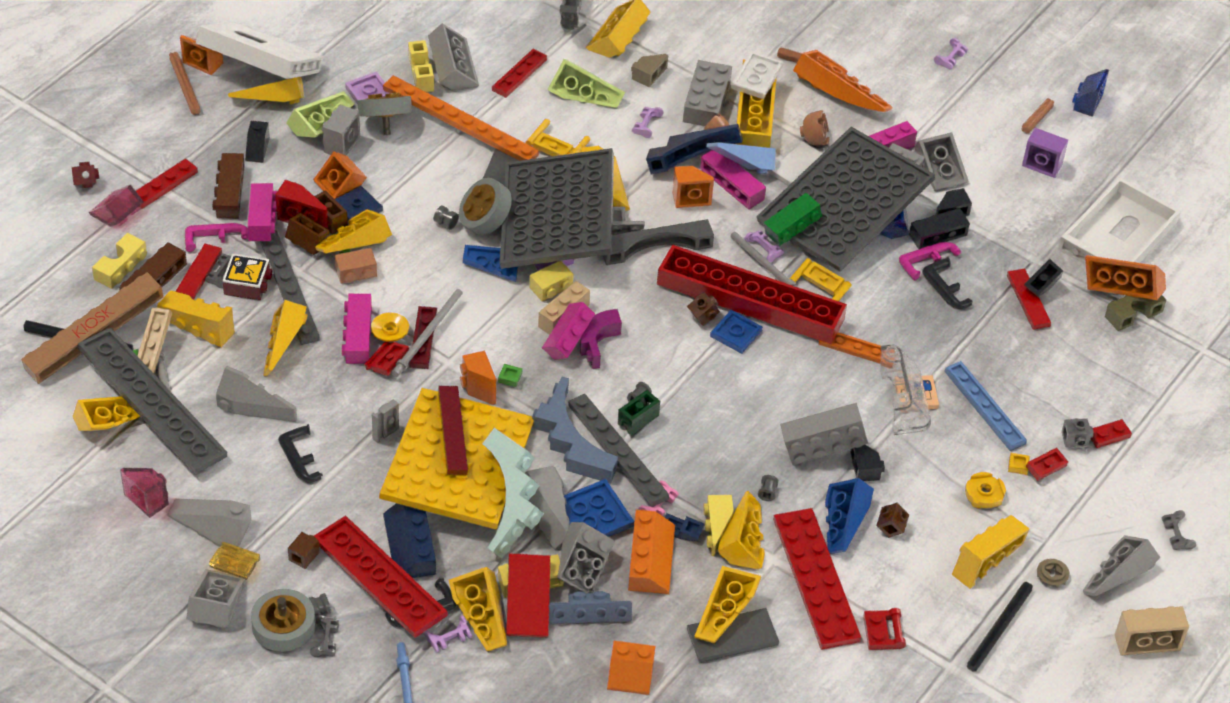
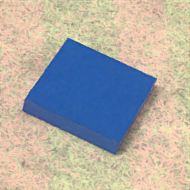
[710,310,763,354]

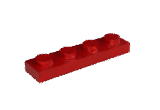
[130,158,198,209]

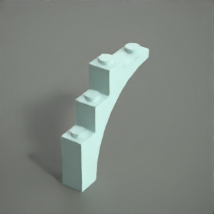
[482,428,544,558]

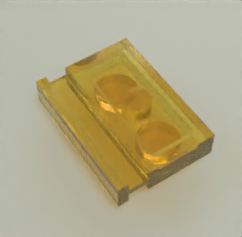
[209,542,260,580]

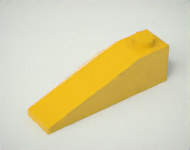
[695,566,761,643]

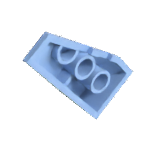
[707,142,776,174]

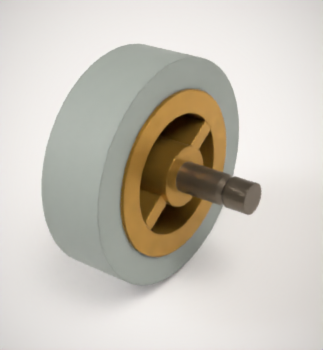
[357,92,412,135]
[459,178,512,235]
[251,589,315,652]

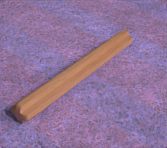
[169,52,201,115]

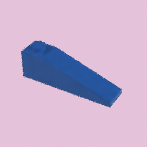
[825,478,874,554]

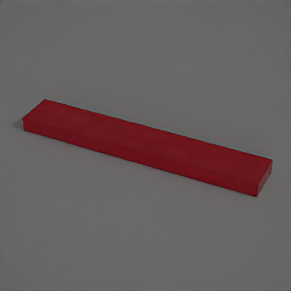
[438,385,468,475]

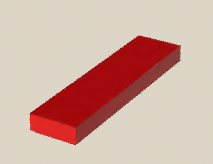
[492,48,547,98]
[175,243,222,300]
[1007,268,1051,330]

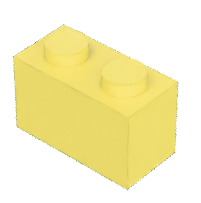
[529,261,574,302]

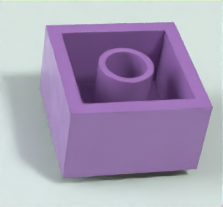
[1022,128,1068,178]

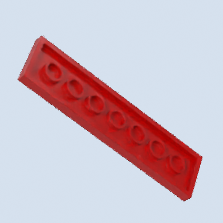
[773,508,861,650]
[314,515,448,638]

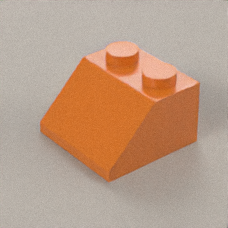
[180,35,224,75]
[313,151,367,199]
[672,166,714,208]
[460,350,496,405]
[607,640,656,695]

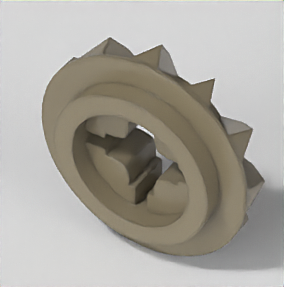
[1037,559,1070,587]

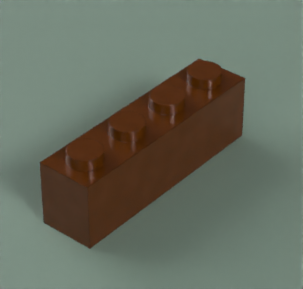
[213,153,245,219]
[119,242,187,291]

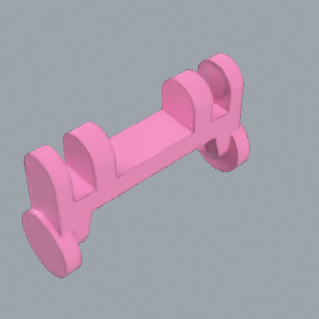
[639,480,679,516]

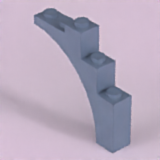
[532,376,618,484]

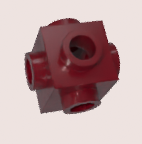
[71,161,99,188]

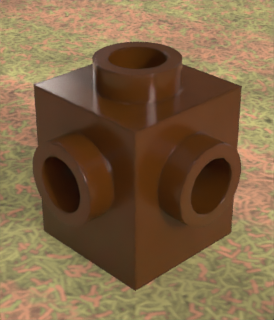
[687,292,720,326]
[876,503,909,538]

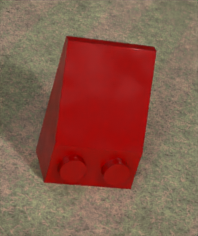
[275,180,329,230]

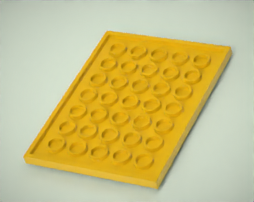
[379,388,534,530]

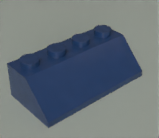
[383,503,436,578]

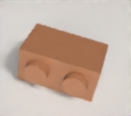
[335,248,377,284]

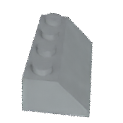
[428,23,479,90]

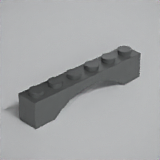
[603,219,714,266]

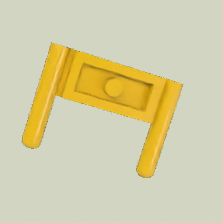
[526,119,591,156]
[789,258,852,301]

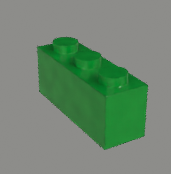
[764,193,822,246]

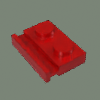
[364,341,409,376]

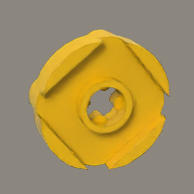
[965,472,1006,509]

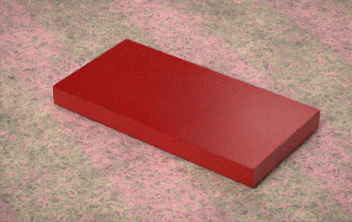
[506,553,550,638]

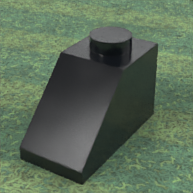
[245,121,270,163]
[936,188,972,216]
[1024,258,1063,297]
[850,445,885,481]

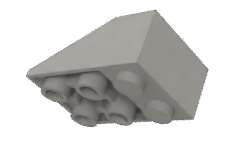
[558,522,615,593]

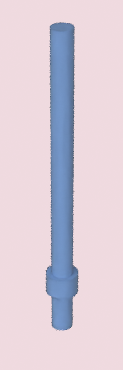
[396,642,412,703]

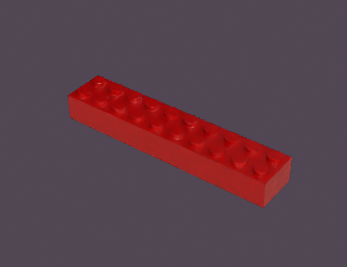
[657,244,847,345]

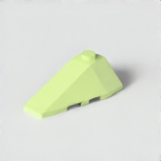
[547,59,626,108]
[286,91,355,137]

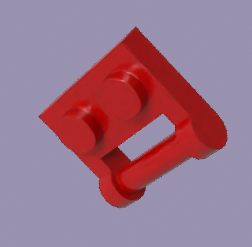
[863,608,906,650]

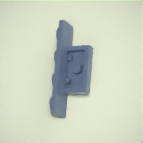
[549,591,632,624]

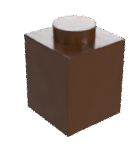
[288,532,320,569]

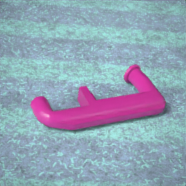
[185,223,248,252]
[899,242,961,280]

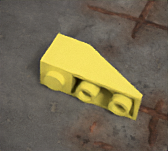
[703,495,734,556]

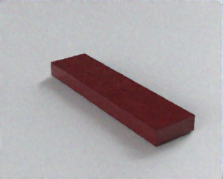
[409,306,437,369]

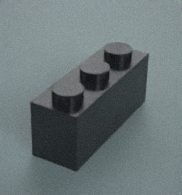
[909,208,970,249]

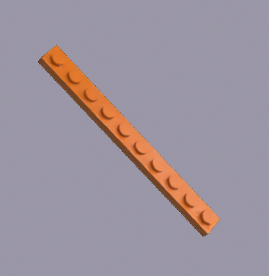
[383,75,539,161]

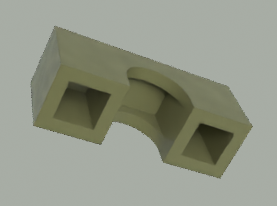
[1105,295,1166,331]

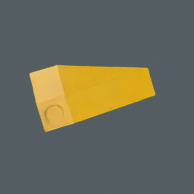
[228,77,304,104]
[315,209,392,253]
[263,300,308,377]
[72,396,141,431]
[718,491,765,569]
[449,567,507,652]

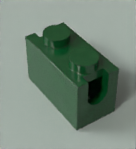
[618,390,660,435]

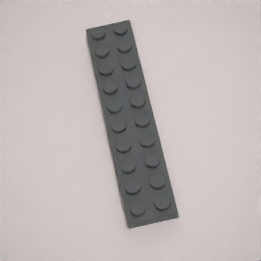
[78,328,228,475]

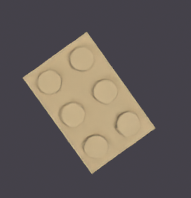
[1115,606,1189,655]

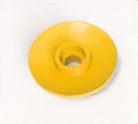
[371,312,409,342]

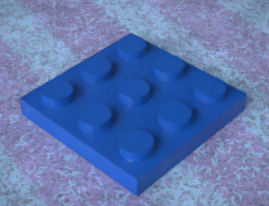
[564,479,635,537]

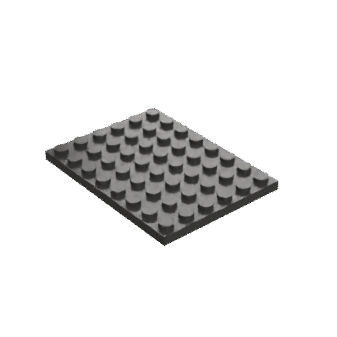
[756,126,935,272]
[500,148,614,269]

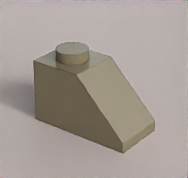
[631,54,668,87]

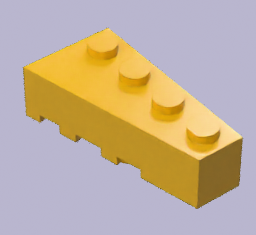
[157,290,235,348]

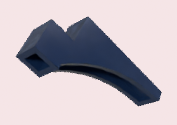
[646,124,743,174]

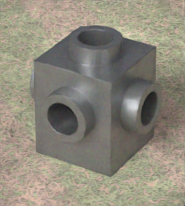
[1061,418,1093,447]

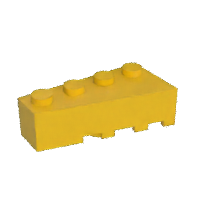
[951,515,1030,589]

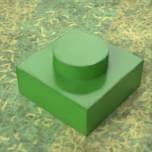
[498,364,523,387]

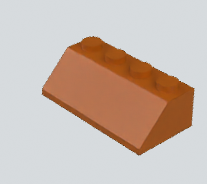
[1085,255,1166,300]
[628,509,675,594]

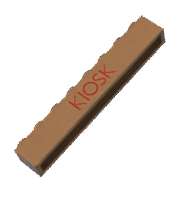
[21,272,164,384]

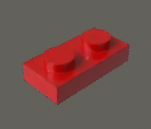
[1090,419,1132,448]
[1026,447,1069,481]

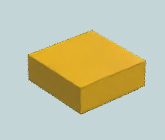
[1008,453,1030,475]

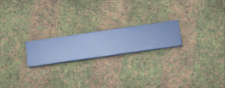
[945,361,1027,451]

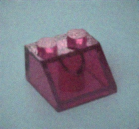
[89,184,144,227]
[120,468,169,518]

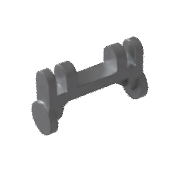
[205,254,231,288]
[1162,510,1196,550]
[310,615,339,657]

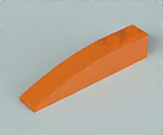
[793,49,893,112]

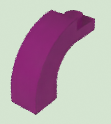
[580,309,622,369]

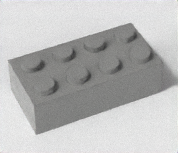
[683,60,732,126]
[780,402,868,465]

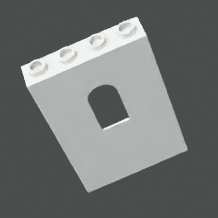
[196,22,324,79]
[1058,178,1181,265]

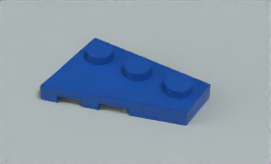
[463,245,519,282]

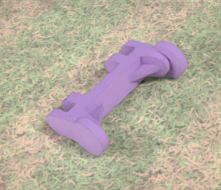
[934,38,968,69]
[632,107,664,138]
[744,230,784,263]
[424,615,472,652]

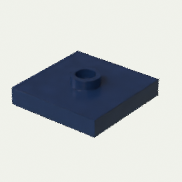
[335,186,383,221]

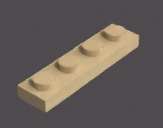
[138,307,172,373]

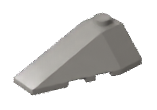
[216,366,297,422]
[525,466,570,550]
[168,498,252,551]
[1083,535,1161,596]

